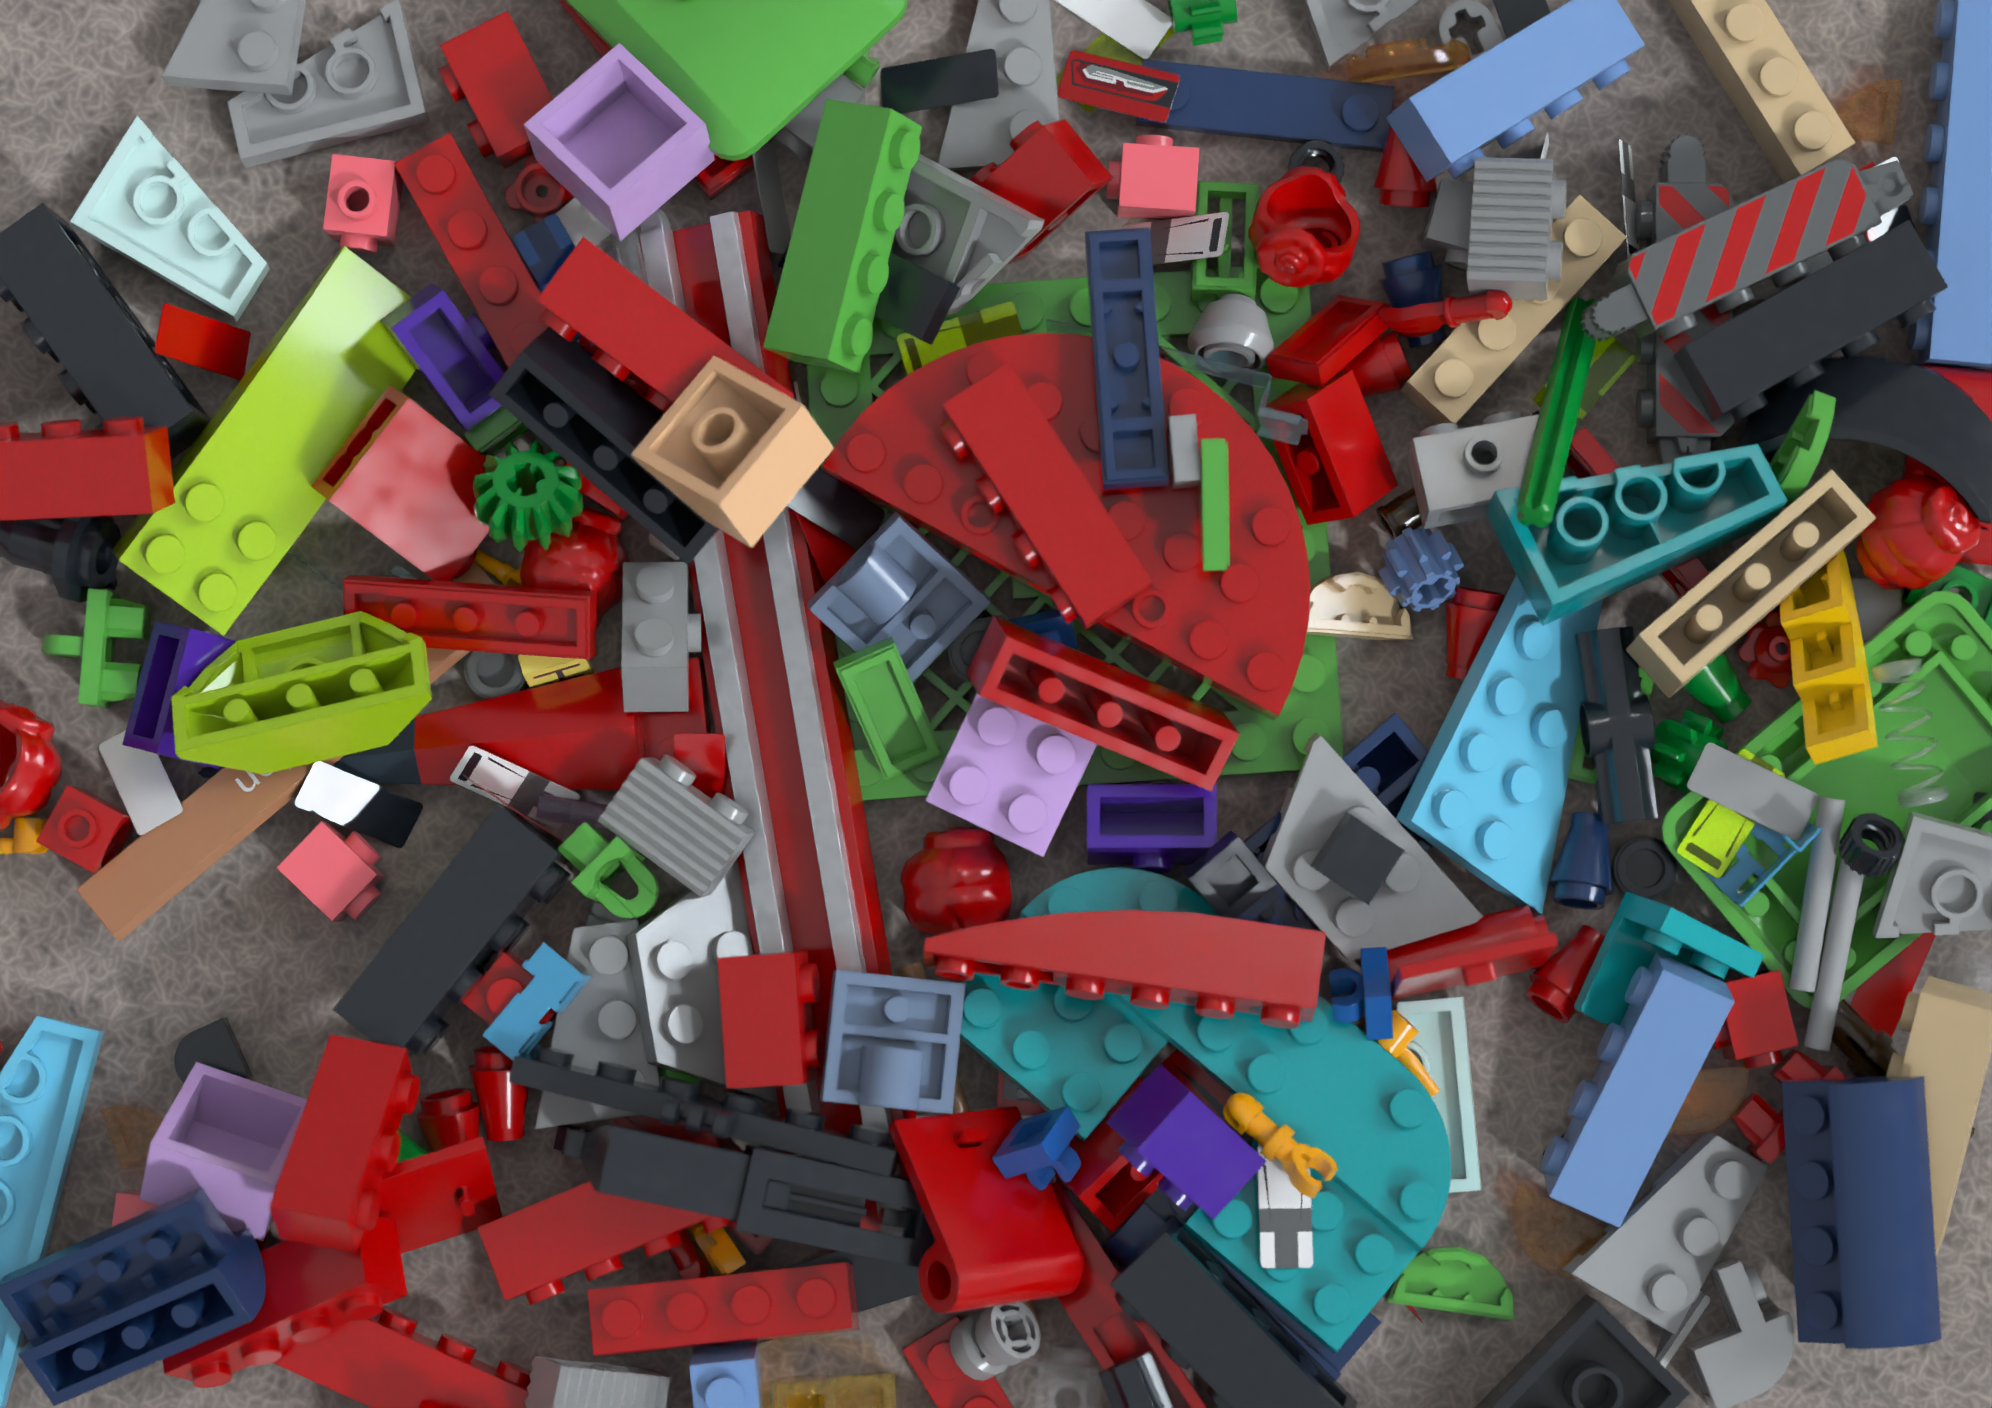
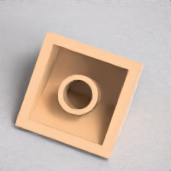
[631,356,834,548]

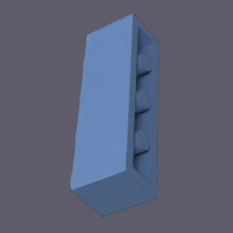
[1386,0,1645,182]
[1540,952,1735,1228]

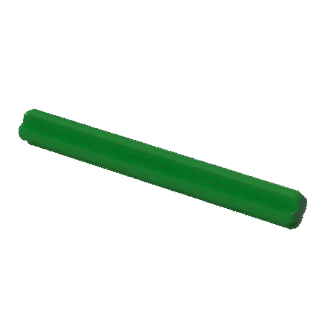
[1516,297,1597,528]

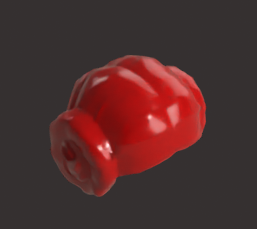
[1248,166,1361,288]
[1856,474,1981,590]
[520,508,630,628]
[0,700,62,831]
[900,826,1012,936]

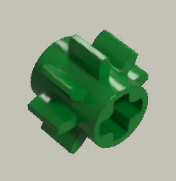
[1167,0,1237,46]
[1650,709,1728,793]

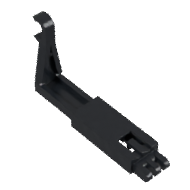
[553,1124,936,1267]

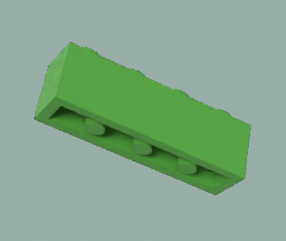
[763,99,922,374]

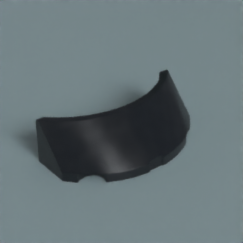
[1740,354,1992,525]

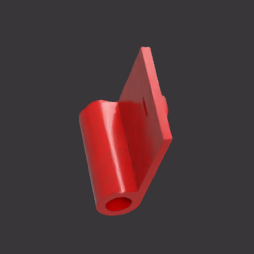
[1387,905,1558,1000]
[888,1106,1084,1314]
[378,1137,502,1254]

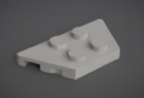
[891,154,1045,314]
[1260,733,1483,961]
[626,859,778,1103]

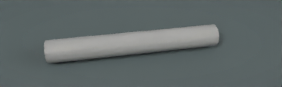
[1789,796,1845,992]
[1804,858,1864,1051]

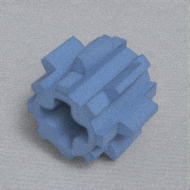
[1378,526,1464,612]

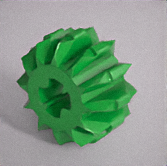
[473,439,583,553]

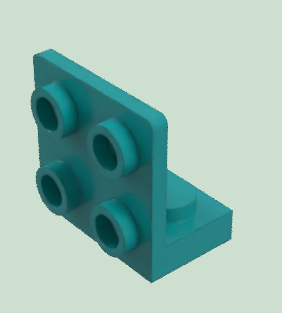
[1574,891,1764,1026]

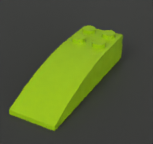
[112,246,416,636]

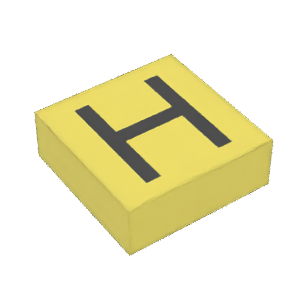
[518,655,594,689]

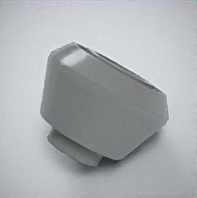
[1187,294,1275,375]

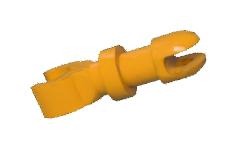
[1223,1093,1338,1198]

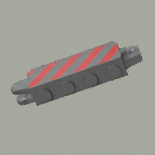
[1635,133,1733,465]
[1579,158,1914,342]

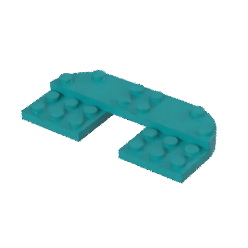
[960,868,1451,1354]

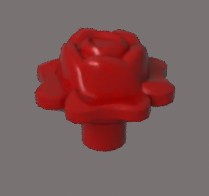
[1738,611,1793,689]

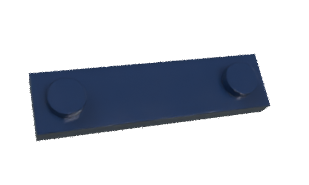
[1136,59,1395,152]
[1085,227,1169,490]

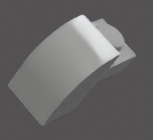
[1683,1257,1795,1408]

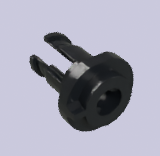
[0,515,121,603]

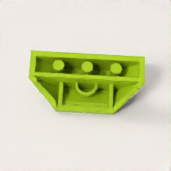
[171,611,432,774]

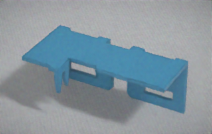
[1704,821,1823,907]
[483,942,592,1061]

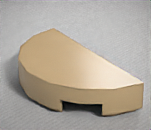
[1306,572,1413,642]

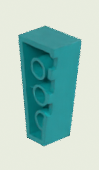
[1485,444,1787,626]

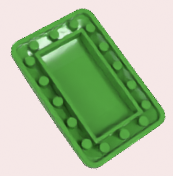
[564,0,908,161]
[1660,591,1992,1009]

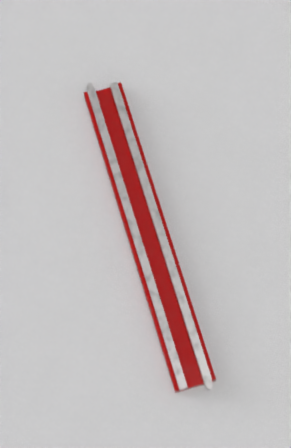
[633,208,917,1245]

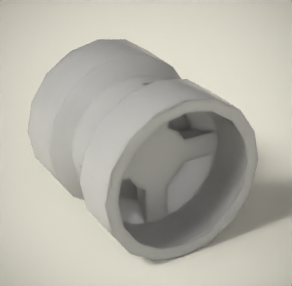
[950,1302,1041,1381]

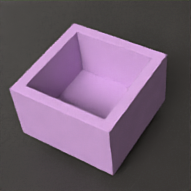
[524,43,715,241]
[926,693,1097,857]
[139,1062,307,1241]

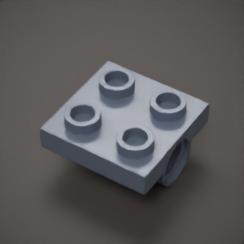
[807,511,991,683]
[820,970,965,1114]

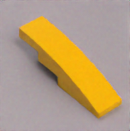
[1779,549,1878,765]

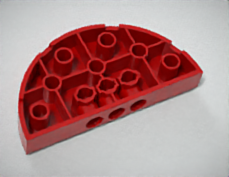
[822,333,1310,720]

